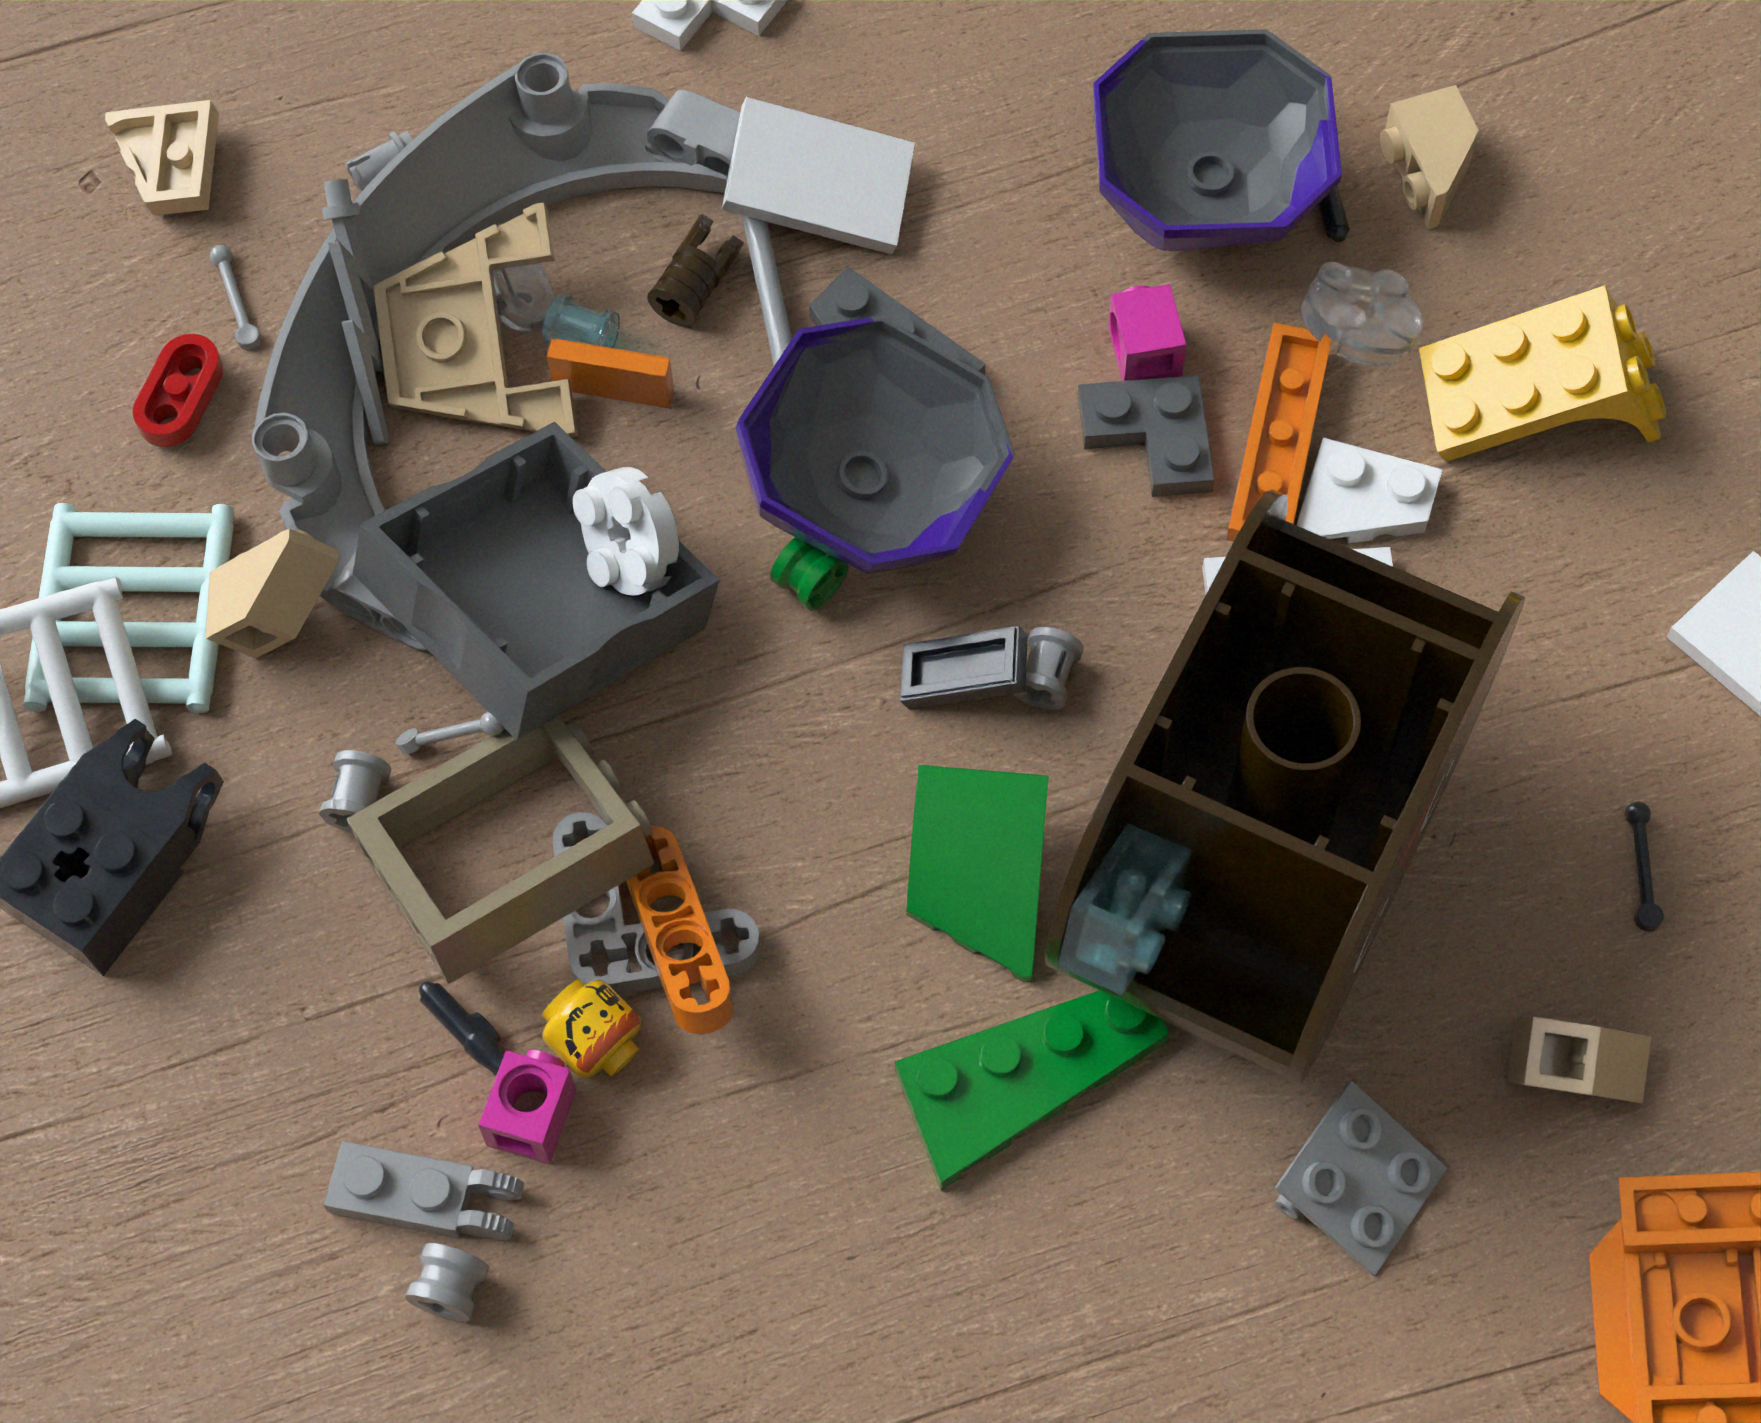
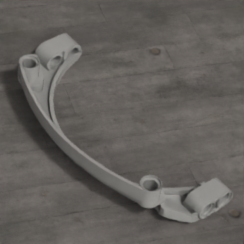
[252,52,740,650]

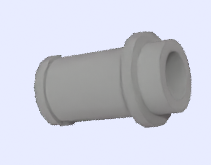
[344,131,413,193]

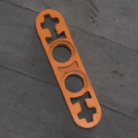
[626,825,733,1035]

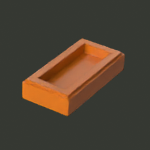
[547,339,674,408]

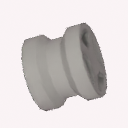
[405,1243,489,1322]

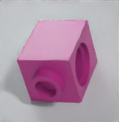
[1108,284,1187,381]
[478,1050,576,1165]

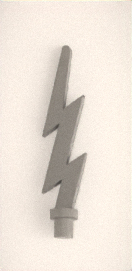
[322,179,389,445]

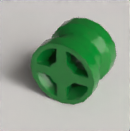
[770,537,849,611]

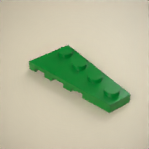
[894,990,1169,1191]

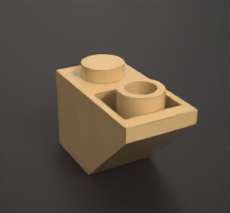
[1380,85,1479,230]
[205,528,339,658]
[1507,1016,1651,1104]

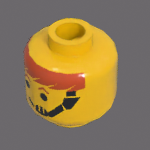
[541,978,641,1078]

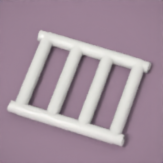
[0,577,172,808]

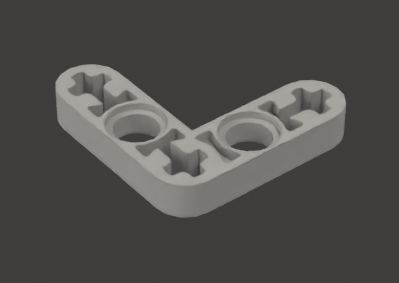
[553,812,760,995]

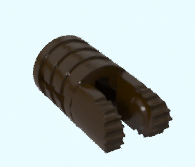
[647,213,744,327]

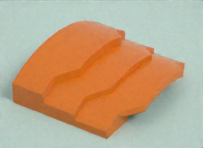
[1589,1171,1761,1423]

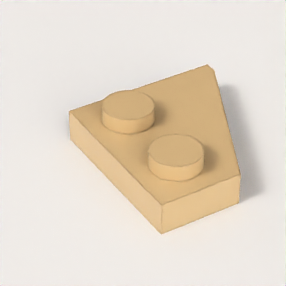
[105,100,219,216]

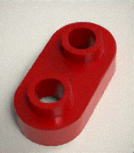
[132,334,223,447]

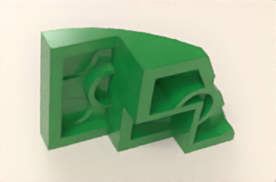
[906,765,1049,983]

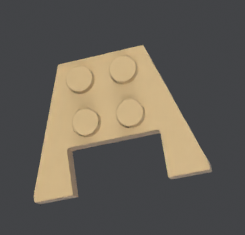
[373,202,579,438]

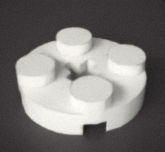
[572,467,679,596]

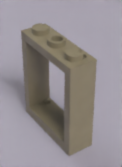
[346,715,655,985]

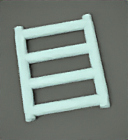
[23,503,235,713]

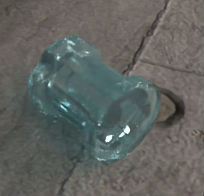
[542,293,620,348]

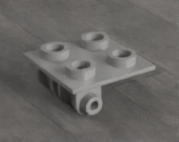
[1274,1081,1447,1276]

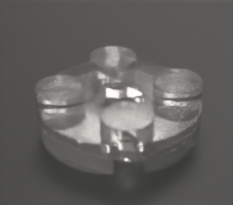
[1301,262,1423,366]

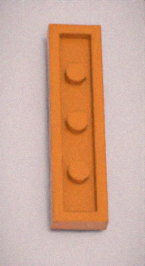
[1226,322,1333,542]

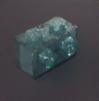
[1057,823,1192,995]

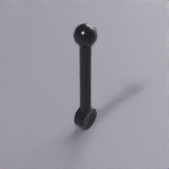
[1625,801,1664,932]

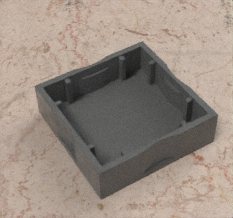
[353,422,719,740]

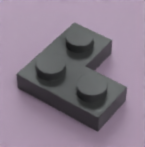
[1078,375,1215,497]

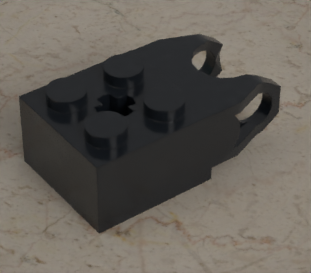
[0,719,224,976]

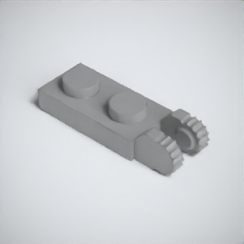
[323,1141,525,1241]

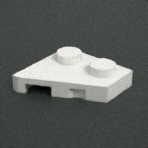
[1297,438,1443,544]

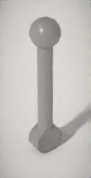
[209,244,261,351]
[396,712,505,754]

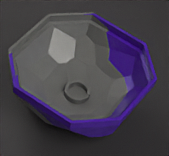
[1093,29,1342,251]
[736,315,1015,573]

